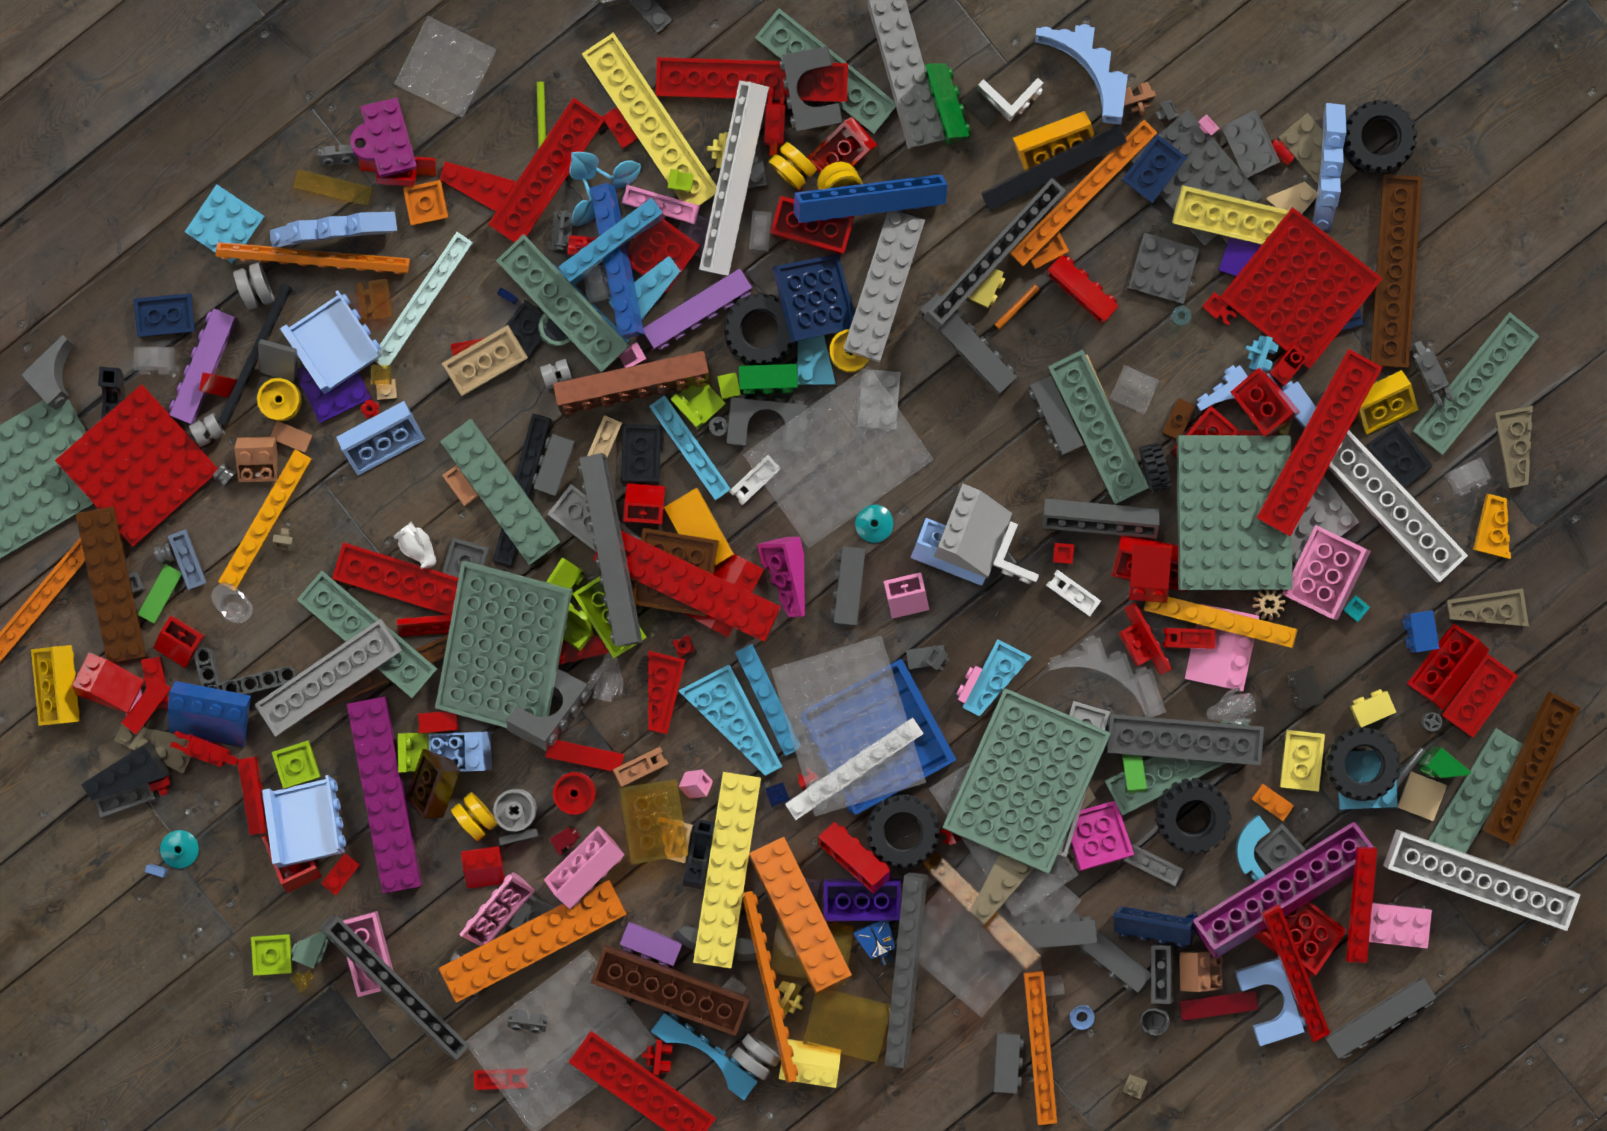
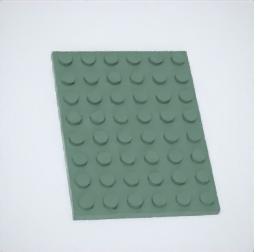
[0,399,94,559]
[1177,435,1293,590]
[435,561,573,728]
[942,688,1111,874]

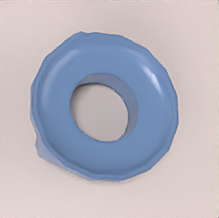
[1069,1005,1095,1030]

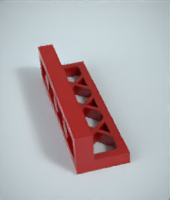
[237,756,268,835]

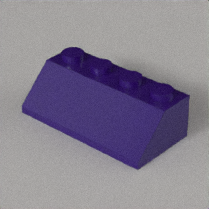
[823,879,901,921]

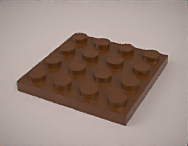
[633,528,719,617]

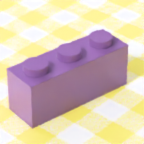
[620,922,682,967]

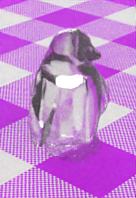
[588,653,624,702]
[1206,687,1256,725]

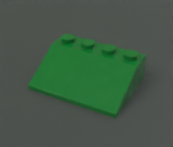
[924,63,971,145]

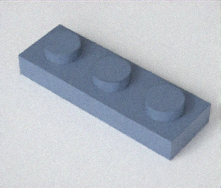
[168,529,207,590]

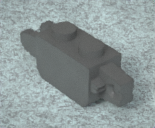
[1413,340,1454,407]

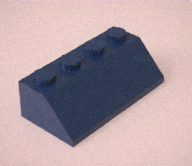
[1114,906,1194,947]

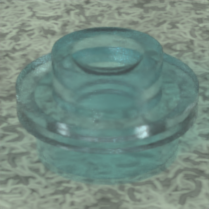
[1172,306,1191,325]

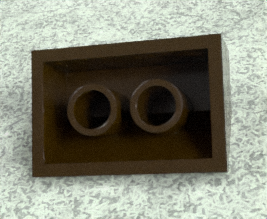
[406,749,460,819]

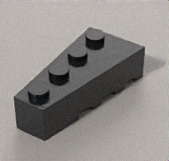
[81,741,170,801]

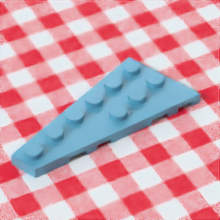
[679,664,782,775]

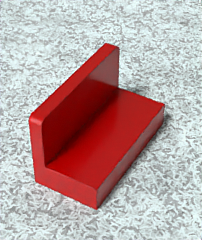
[418,711,458,733]

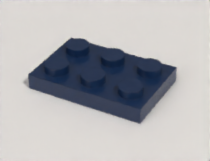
[1122,134,1187,204]
[134,293,196,337]

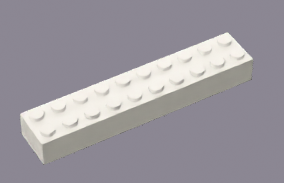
[1328,430,1468,582]
[1383,829,1580,931]

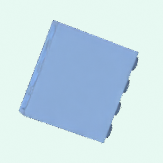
[280,290,382,394]
[262,775,346,868]

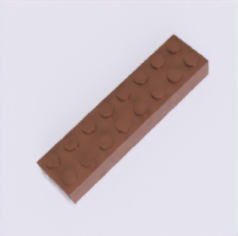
[553,351,711,416]
[591,944,749,1036]

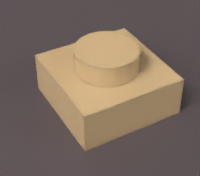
[376,379,397,400]

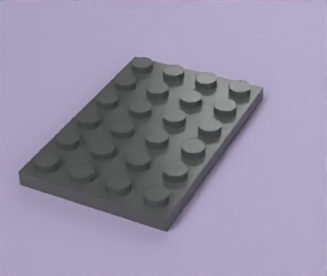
[1130,109,1262,246]

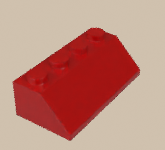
[1045,255,1118,325]
[1111,536,1187,592]
[1407,623,1489,710]

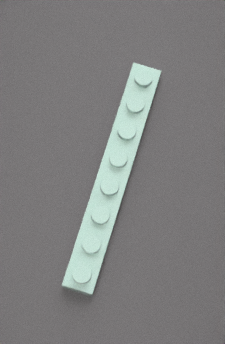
[375,232,473,369]

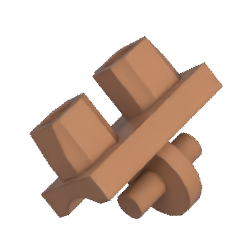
[1124,82,1156,116]

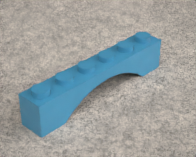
[559,198,666,285]
[651,1011,758,1100]

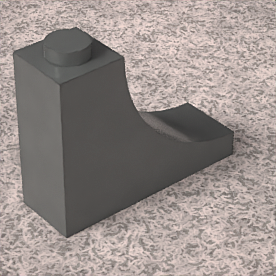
[22,335,75,410]

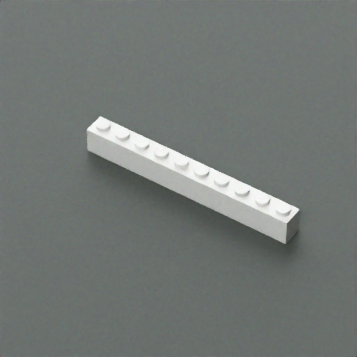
[699,80,769,276]

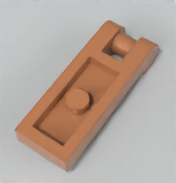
[612,747,669,787]

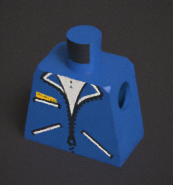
[853,920,895,966]

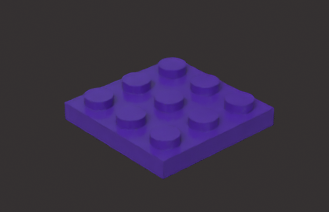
[297,367,372,423]

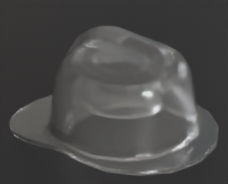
[211,583,253,623]

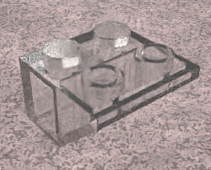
[1108,365,1159,415]

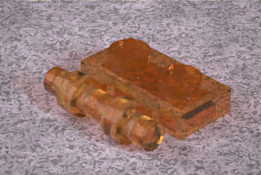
[355,279,393,322]

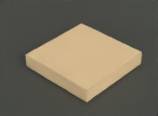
[1398,771,1447,821]

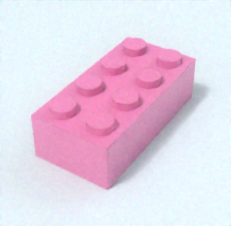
[544,826,625,909]
[1348,902,1432,948]
[342,911,393,997]

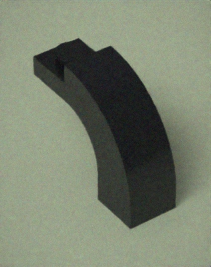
[98,366,125,419]
[682,819,715,889]

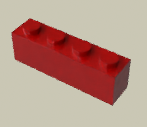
[818,822,890,894]

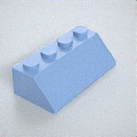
[336,401,425,475]
[911,518,986,586]

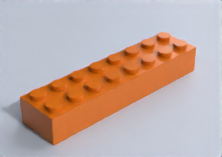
[749,837,852,995]

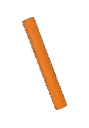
[994,284,1040,330]

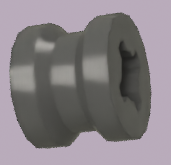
[709,417,728,437]
[213,463,237,487]
[154,542,175,565]
[1421,712,1442,732]

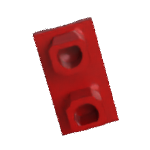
[568,235,598,256]
[641,1038,673,1075]

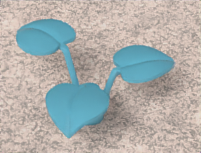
[569,152,641,227]

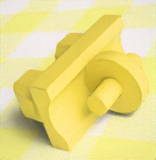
[707,132,728,169]
[778,981,804,1016]

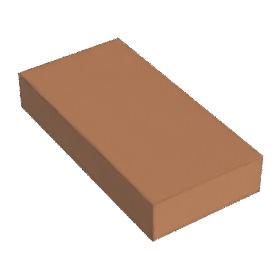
[270,421,313,453]
[442,465,479,507]

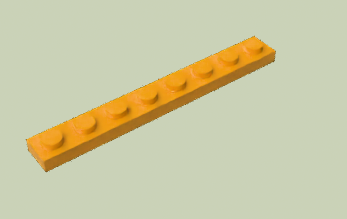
[218,449,312,592]
[1144,597,1298,648]

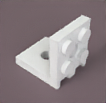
[977,78,1043,121]
[993,522,1039,584]

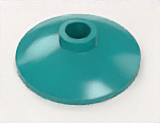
[855,505,893,543]
[160,830,199,869]

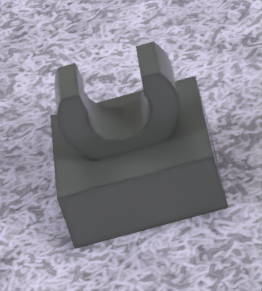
[1156,99,1179,120]
[923,645,950,670]

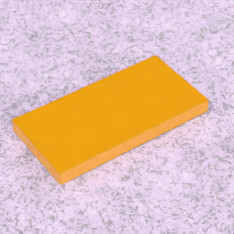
[664,488,734,566]

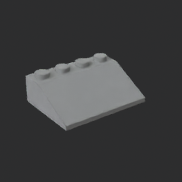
[934,484,1012,578]

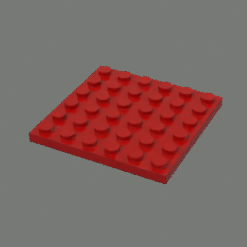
[1220,207,1383,369]
[55,384,218,546]

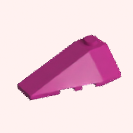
[757,537,805,617]

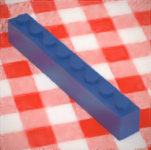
[794,174,947,223]
[590,183,644,339]

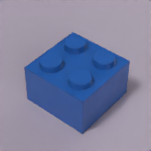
[1402,610,1439,652]

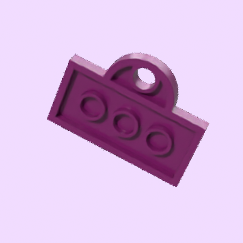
[350,97,417,178]

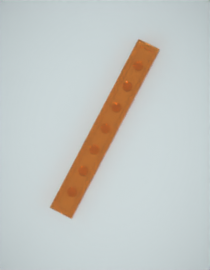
[922,851,1041,971]

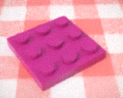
[1071,801,1134,871]

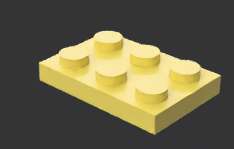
[1280,730,1325,791]

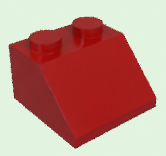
[461,845,505,889]

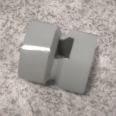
[540,359,572,390]
[189,413,225,447]

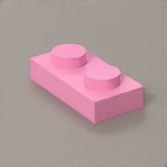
[956,666,982,703]

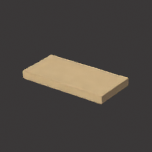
[442,325,528,396]

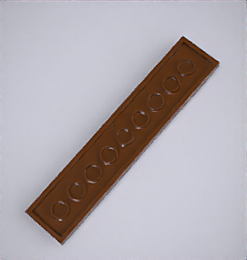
[1370,174,1422,368]

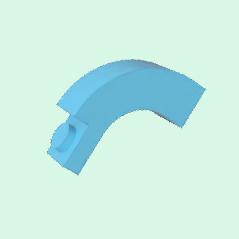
[1236,815,1270,882]

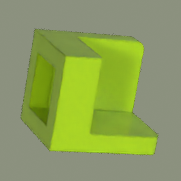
[668,169,694,193]
[717,373,741,400]

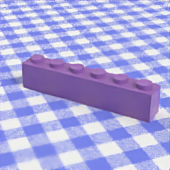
[643,269,752,350]
[169,308,237,424]

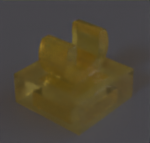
[371,365,392,385]
[290,970,314,993]

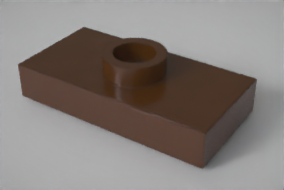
[1162,398,1195,440]

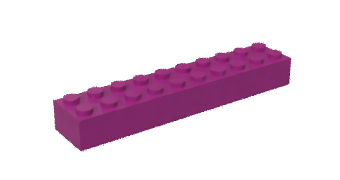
[347,696,423,893]
[1193,822,1373,959]

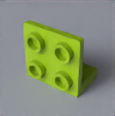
[671,384,725,429]
[563,603,594,651]
[398,732,438,772]

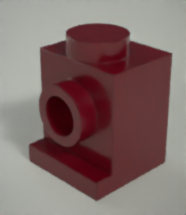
[550,826,581,855]

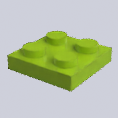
[272,740,321,789]
[251,934,293,976]

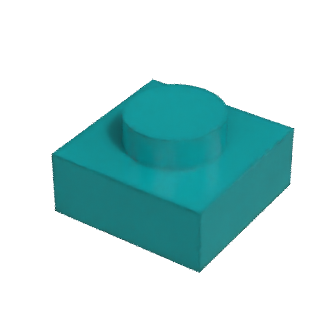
[1343,595,1370,622]

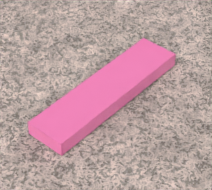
[622,185,700,224]

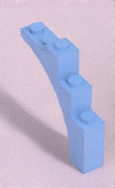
[1035,24,1128,125]
[1312,103,1346,232]
[270,212,397,248]
[1195,365,1316,428]

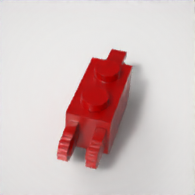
[764,87,786,156]
[170,731,238,767]

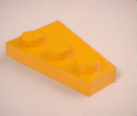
[1473,494,1511,559]

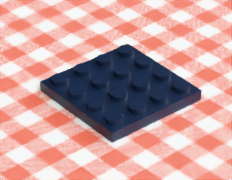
[772,254,855,342]

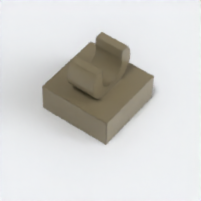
[272,528,294,551]
[1122,1073,1147,1099]

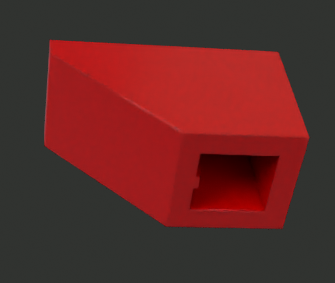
[1267,344,1309,386]

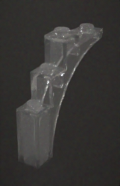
[1047,635,1166,717]

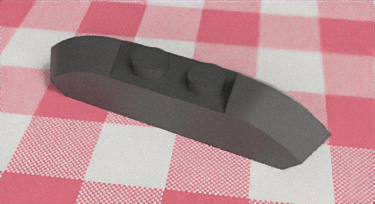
[673,925,757,961]

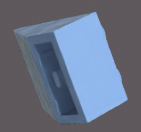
[429,731,492,771]

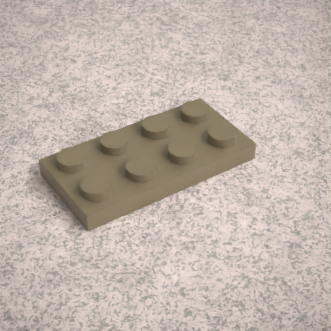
[1278,113,1357,185]

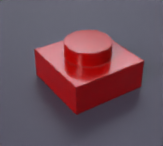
[1053,543,1074,564]

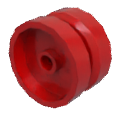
[553,772,596,815]

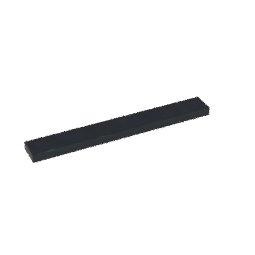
[981,124,1127,211]
[218,283,292,426]
[493,413,551,566]

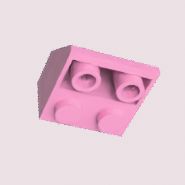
[883,572,929,619]

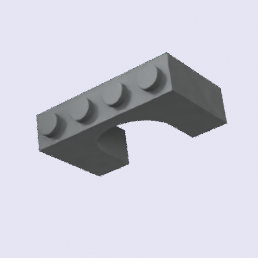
[780,46,843,132]
[727,395,808,452]
[506,669,589,751]

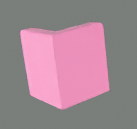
[619,342,647,368]
[679,770,713,799]

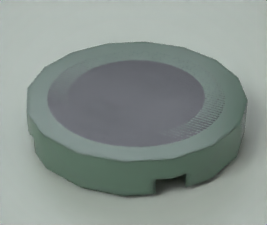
[538,313,571,347]

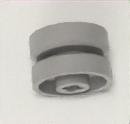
[233,262,275,311]
[493,788,537,832]
[732,1033,780,1080]

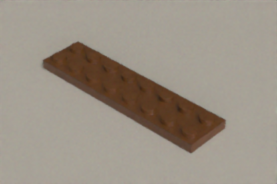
[75,506,146,663]
[1482,691,1580,846]

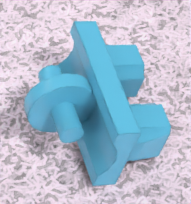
[1245,336,1279,371]

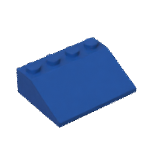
[168,681,251,747]

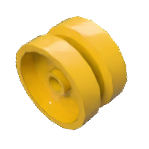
[768,142,817,190]
[817,162,863,190]
[830,329,869,373]
[257,378,303,421]
[451,792,498,841]

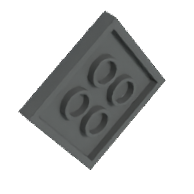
[1128,233,1199,304]

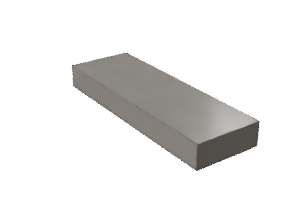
[1123,843,1183,886]

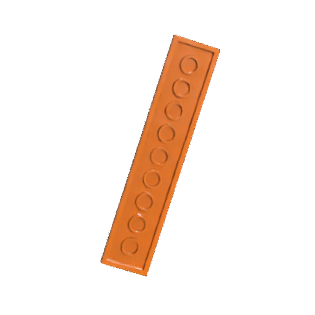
[438,880,626,1003]

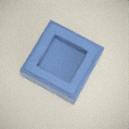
[145,864,168,877]

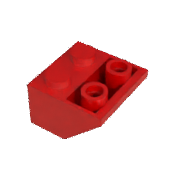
[623,484,665,525]
[153,615,206,668]

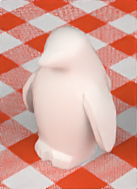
[393,522,436,569]

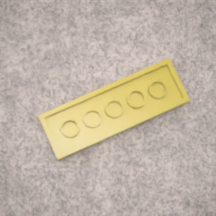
[1172,185,1289,244]

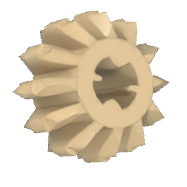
[1252,590,1285,620]

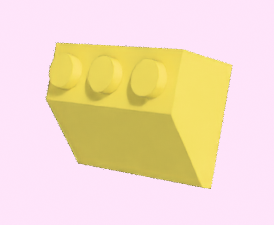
[779,1039,842,1088]

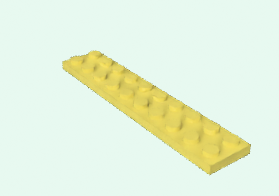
[582,32,717,206]
[693,772,761,968]

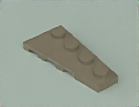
[1494,406,1533,488]
[1446,588,1529,626]
[114,724,192,774]
[970,854,1034,925]

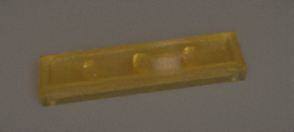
[293,169,373,206]

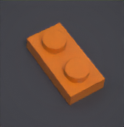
[1251,783,1294,821]

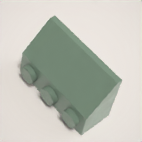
[291,931,330,969]

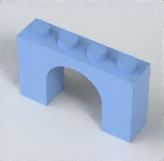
[1235,957,1306,1046]

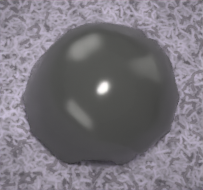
[1140,1007,1170,1036]

